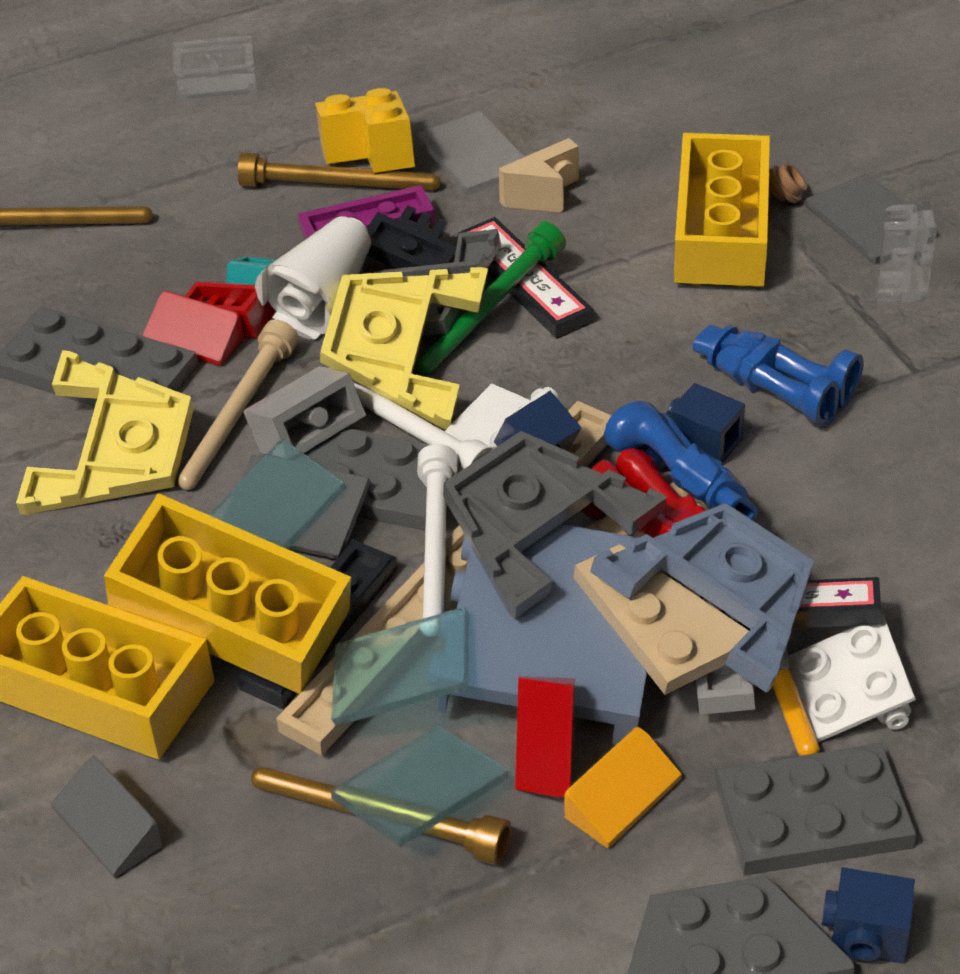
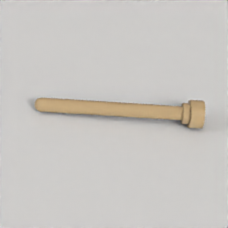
[178,320,299,490]

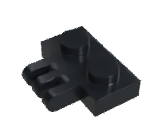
[367,205,457,269]

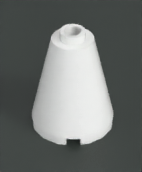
[255,216,371,340]

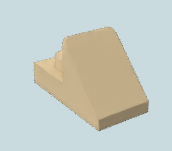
[498,138,579,212]

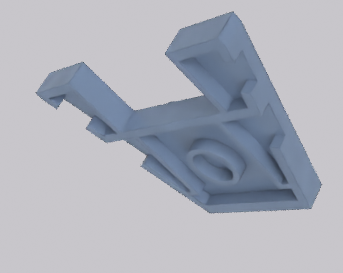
[590,503,814,693]

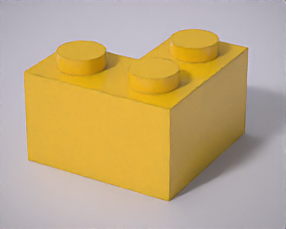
[315,88,415,173]

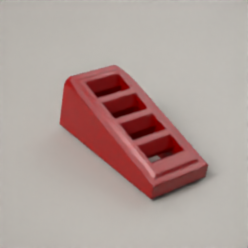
[185,282,277,339]

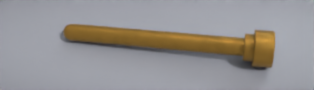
[238,152,441,191]
[0,206,153,225]
[251,767,511,866]

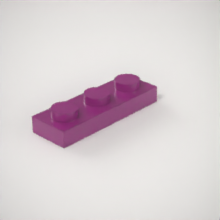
[297,185,435,240]

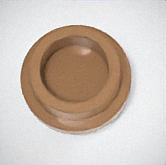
[769,162,807,204]

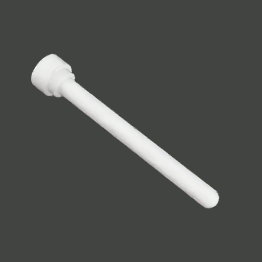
[330,368,494,473]
[417,444,458,640]

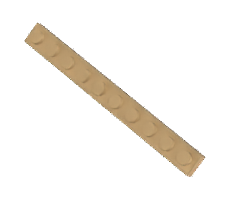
[276,401,612,756]

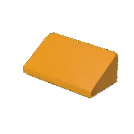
[564,726,682,849]

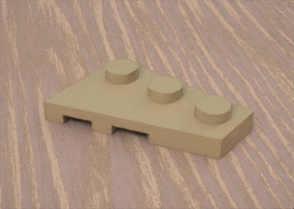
[573,544,749,695]

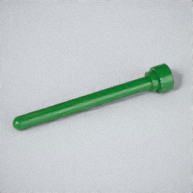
[416,221,566,376]

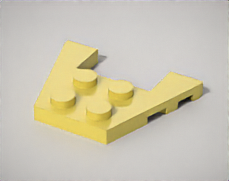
[320,267,488,429]
[16,350,194,515]

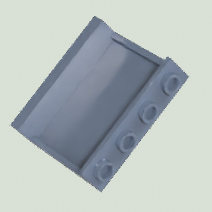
[430,524,663,744]

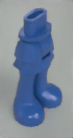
[693,324,864,426]
[604,401,758,520]

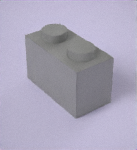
[243,366,366,462]

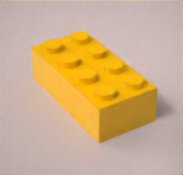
[674,133,770,287]
[104,493,351,694]
[0,576,215,760]

